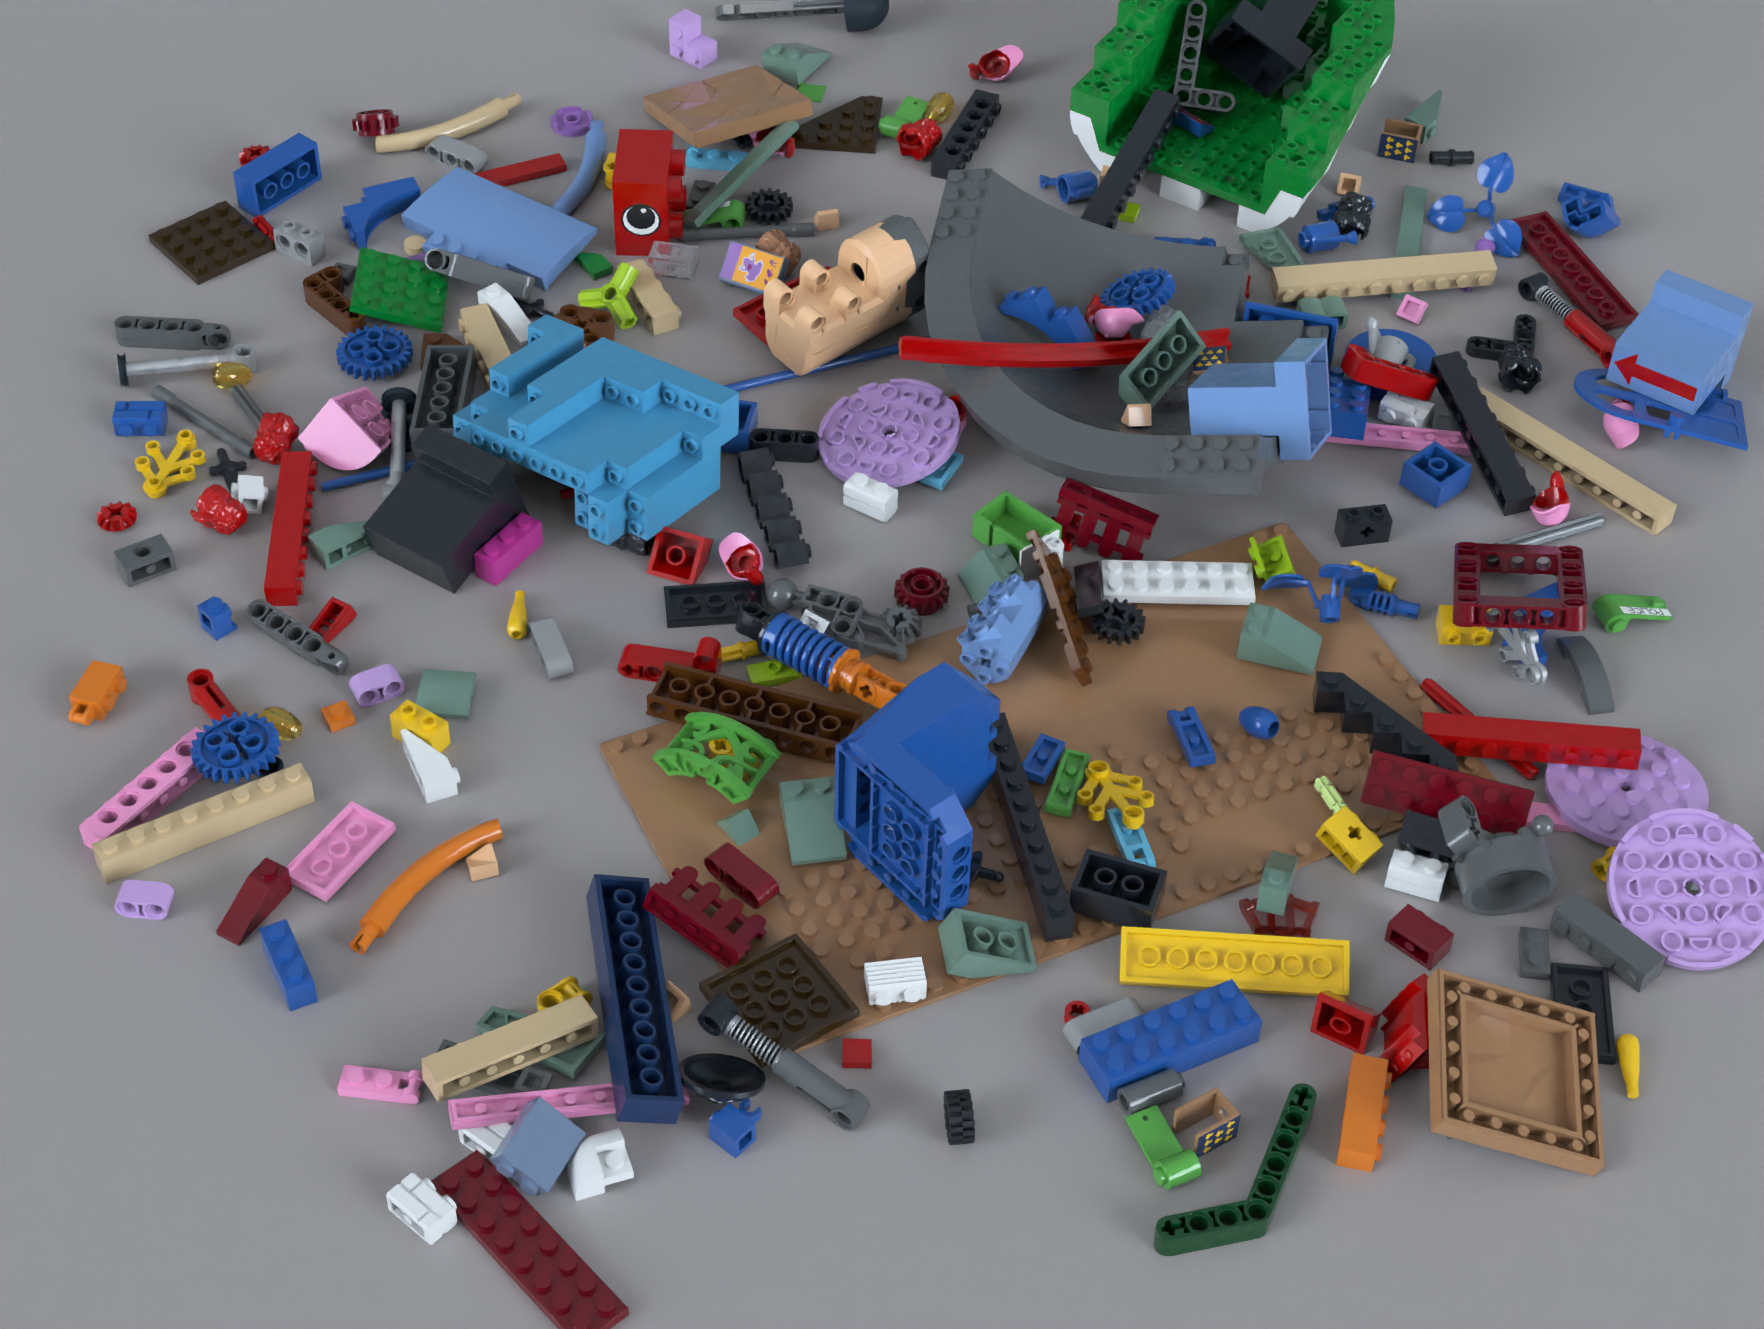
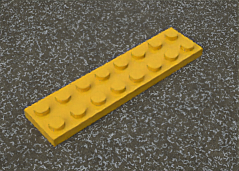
[1119,926,1350,999]

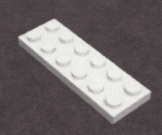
[1101,560,1256,605]

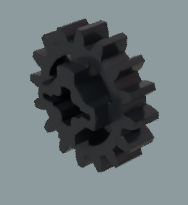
[745,188,793,225]
[1089,598,1146,646]

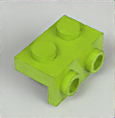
[1248,535,1296,581]

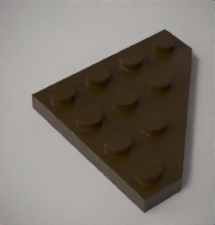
[791,95,883,154]

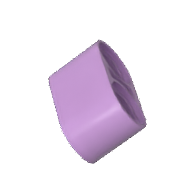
[349,664,405,707]
[114,880,174,920]

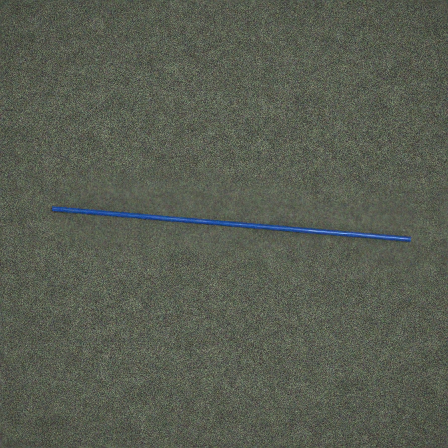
[321,336,931,492]

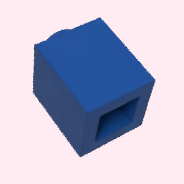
[708,1099,762,1158]

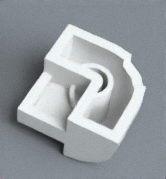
[566,1128,634,1201]

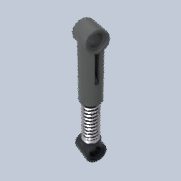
[697,994,871,1131]

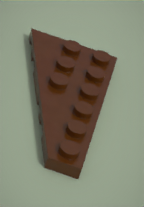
[1026,529,1093,687]

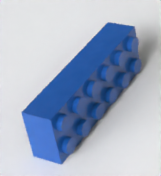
[1078,979,1262,1103]

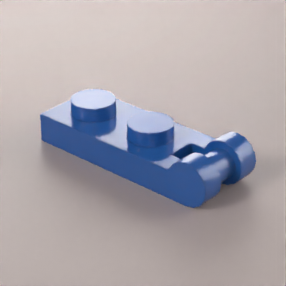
[1167,706,1216,768]

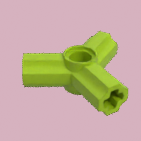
[578,262,639,330]

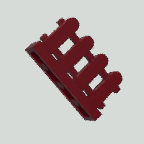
[1051,477,1160,561]
[642,866,767,968]

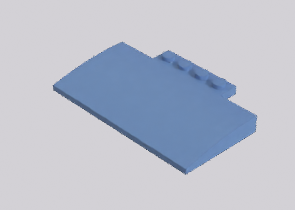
[401,167,598,291]

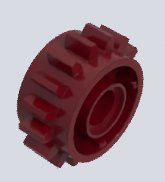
[352,109,400,137]
[894,567,950,616]

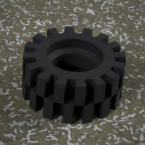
[943,1089,975,1145]

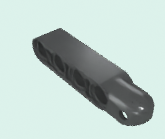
[425,248,536,300]
[114,316,231,351]
[246,599,350,675]

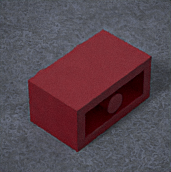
[1384,904,1454,971]

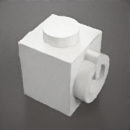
[231,475,268,515]

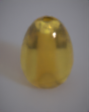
[925,92,955,123]
[212,361,252,390]
[259,706,303,740]

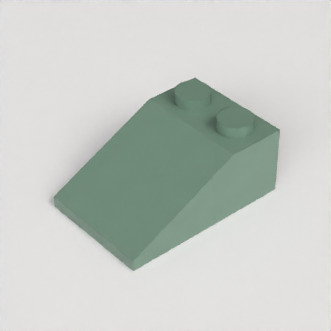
[761,43,832,85]
[1237,602,1323,675]
[780,776,847,866]
[938,908,1037,978]

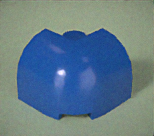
[1561,193,1621,239]

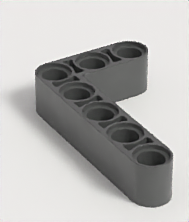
[1173,0,1235,115]

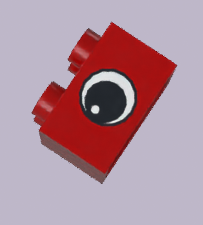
[612,129,687,257]

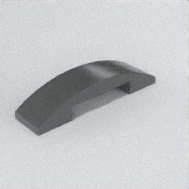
[1556,635,1615,715]
[437,1039,553,1095]

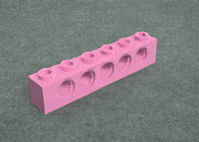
[79,727,204,850]

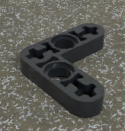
[1465,314,1536,361]

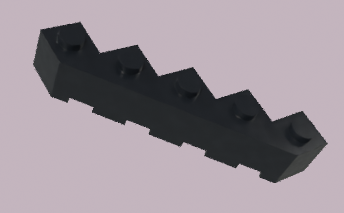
[736,447,812,570]
[1312,671,1458,771]

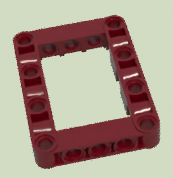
[1453,542,1588,632]

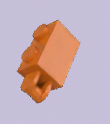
[68,660,127,726]

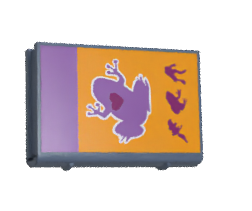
[718,240,790,295]

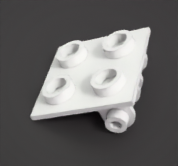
[1019,529,1064,583]

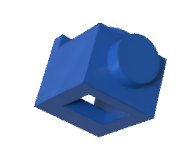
[197,596,238,641]

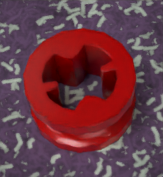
[1064,1001,1090,1024]

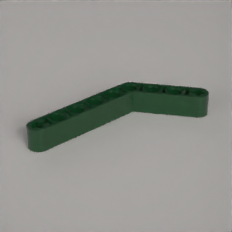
[1153,1083,1317,1256]

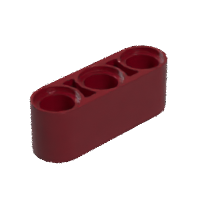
[704,842,780,909]

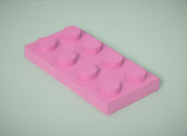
[286,801,396,902]

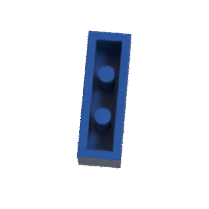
[259,919,318,1012]

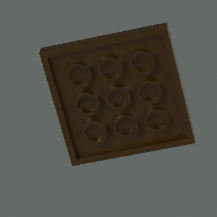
[149,201,275,285]
[699,933,860,1068]

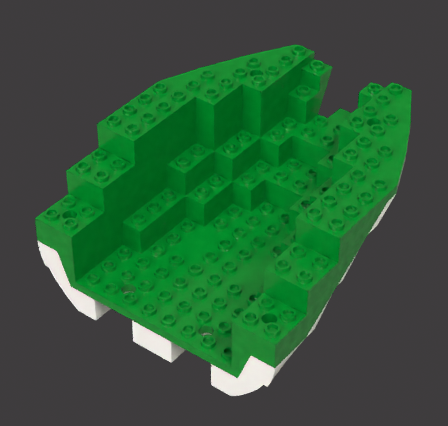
[1070,0,1395,232]

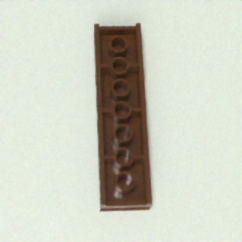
[646,661,863,763]

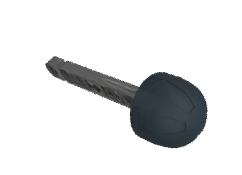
[716,0,889,32]

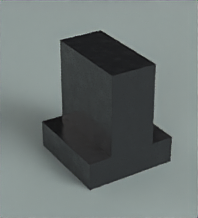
[1201,0,1319,98]
[363,424,530,594]

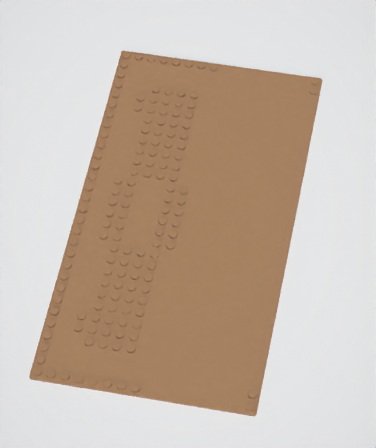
[600,523,1498,1053]

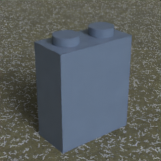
[490,1097,586,1197]

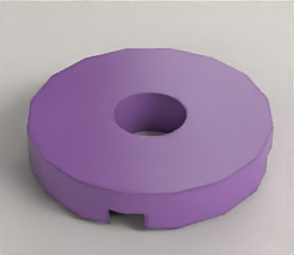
[551,106,593,137]

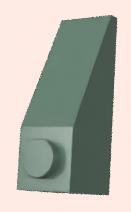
[1404,90,1442,145]
[308,520,373,570]
[1256,851,1299,916]

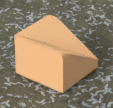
[466,843,499,881]

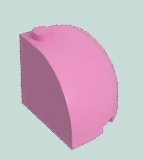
[298,386,391,470]

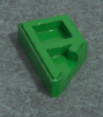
[574,252,613,280]

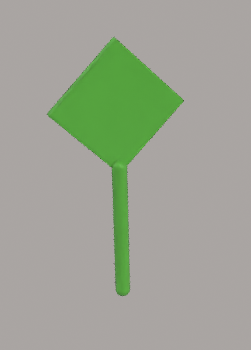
[797,82,826,103]

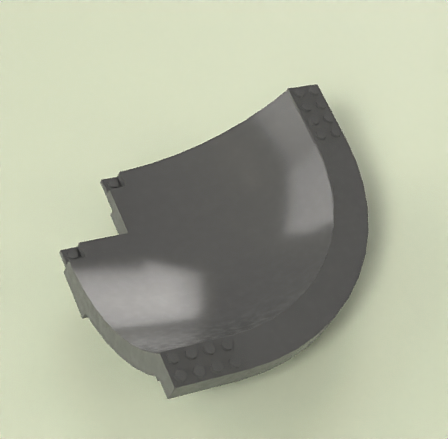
[925,168,1329,495]

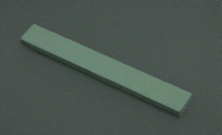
[684,121,799,228]
[1390,185,1427,299]

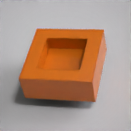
[321,700,356,733]

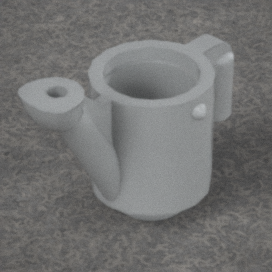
[1365,316,1416,368]

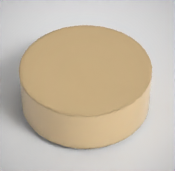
[404,236,426,256]

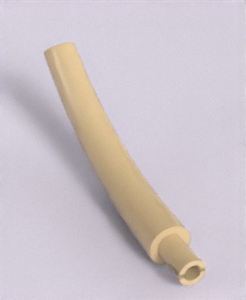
[376,92,522,153]

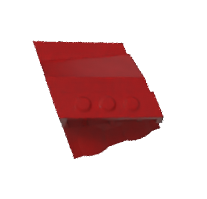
[1379,973,1430,1083]

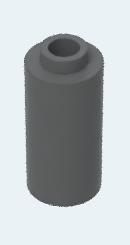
[1117,1068,1185,1116]

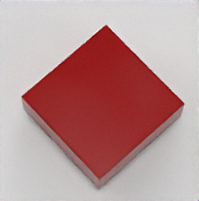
[842,1038,872,1069]

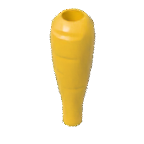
[507,590,528,639]
[1616,1033,1640,1099]

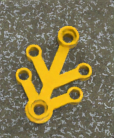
[135,429,206,499]
[1077,760,1154,830]

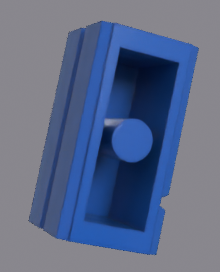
[112,401,168,437]

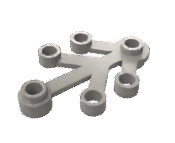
[1486,609,1548,686]

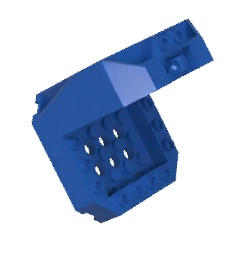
[834,662,1001,921]

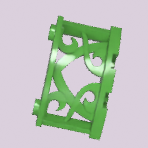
[651,711,782,804]

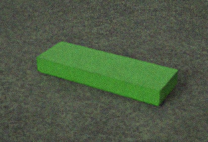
[1044,748,1091,818]

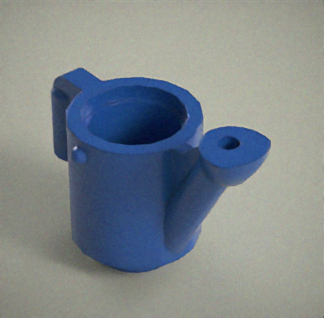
[1040,169,1098,204]
[1298,219,1357,254]

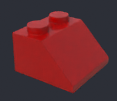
[646,526,714,585]
[1310,990,1381,1055]

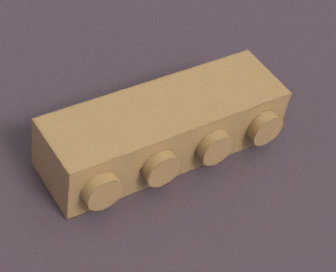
[617,259,681,336]

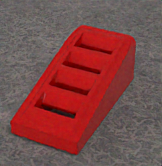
[308,597,357,643]

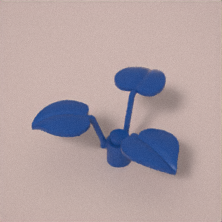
[1427,152,1522,257]
[1262,564,1378,623]

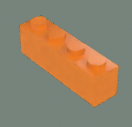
[1336,1053,1392,1173]

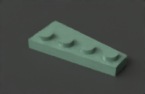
[1239,226,1305,271]
[475,1006,606,1080]

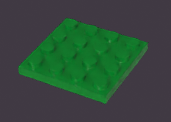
[349,247,449,333]

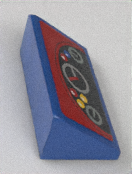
[1173,108,1215,138]

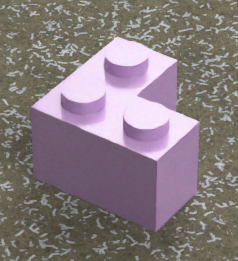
[669,9,717,70]

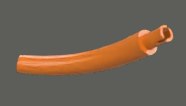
[349,818,503,955]

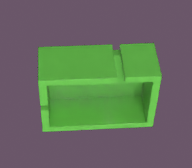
[972,490,1062,565]

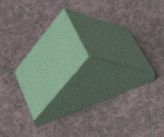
[716,808,760,846]

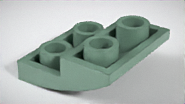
[416,669,477,719]

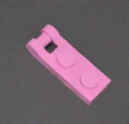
[337,1065,424,1104]

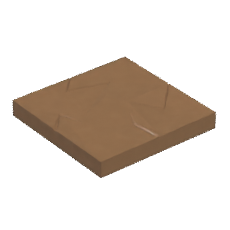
[643,65,813,148]
[1427,968,1605,1176]

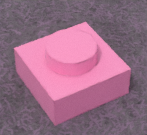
[1396,294,1428,325]

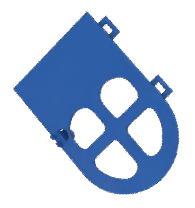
[1573,368,1748,451]

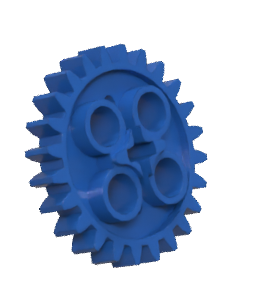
[1100,267,1176,317]
[336,324,413,381]
[190,711,281,784]

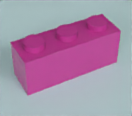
[474,512,543,586]

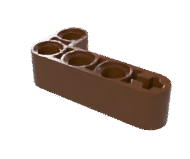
[303,266,366,336]

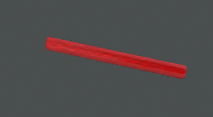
[1420,678,1539,780]

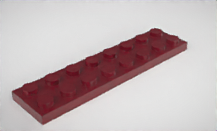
[1511,211,1639,331]
[431,1150,629,1329]

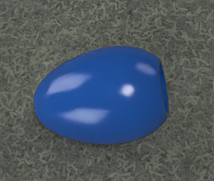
[1239,706,1280,740]

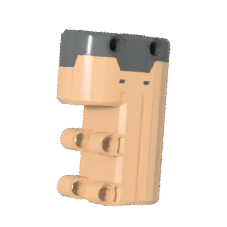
[763,215,929,376]

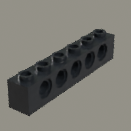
[931,89,1002,180]

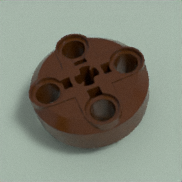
[553,304,615,348]

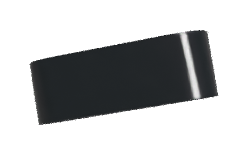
[750,428,819,463]

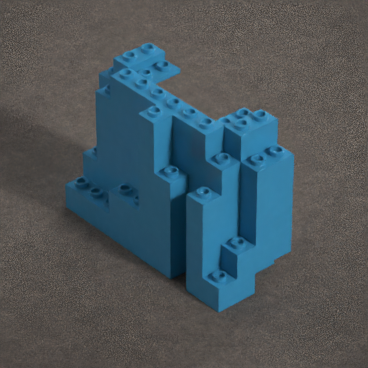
[453,314,739,546]

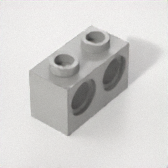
[273,219,326,266]

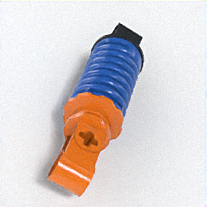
[735,602,907,709]

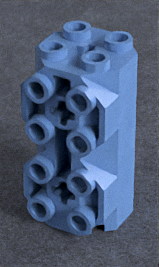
[956,573,1049,685]

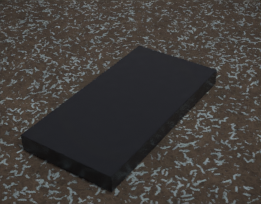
[664,580,768,628]
[1550,962,1616,1065]

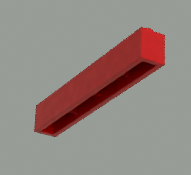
[264,451,318,606]
[1421,712,1642,770]

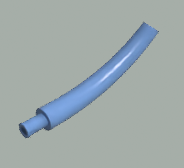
[550,119,607,215]

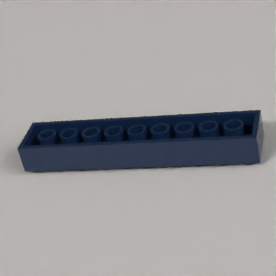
[586,874,685,1124]

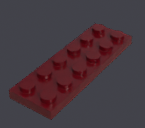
[1360,749,1535,834]

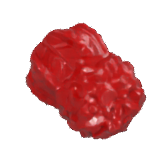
[896,118,943,161]
[253,412,300,465]
[190,484,248,535]

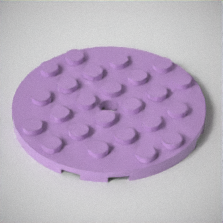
[818,378,961,488]
[1544,735,1709,847]
[1607,808,1764,971]

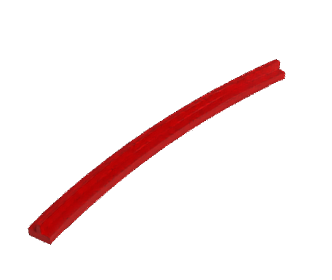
[898,328,1232,368]

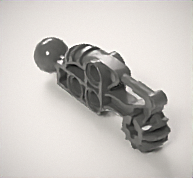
[767,578,922,662]

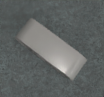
[425,134,488,174]
[527,616,573,679]
[1062,997,1145,1056]

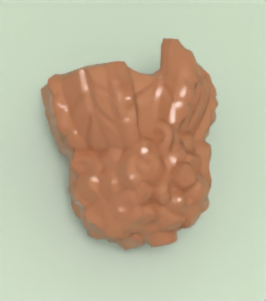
[755,228,802,275]

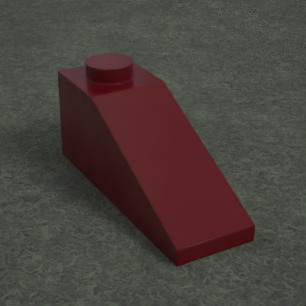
[216,857,292,946]

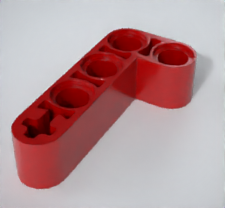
[1340,344,1439,402]
[617,637,722,682]

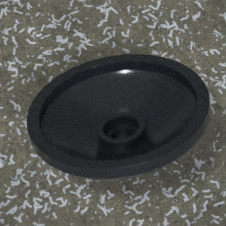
[679,1053,766,1104]

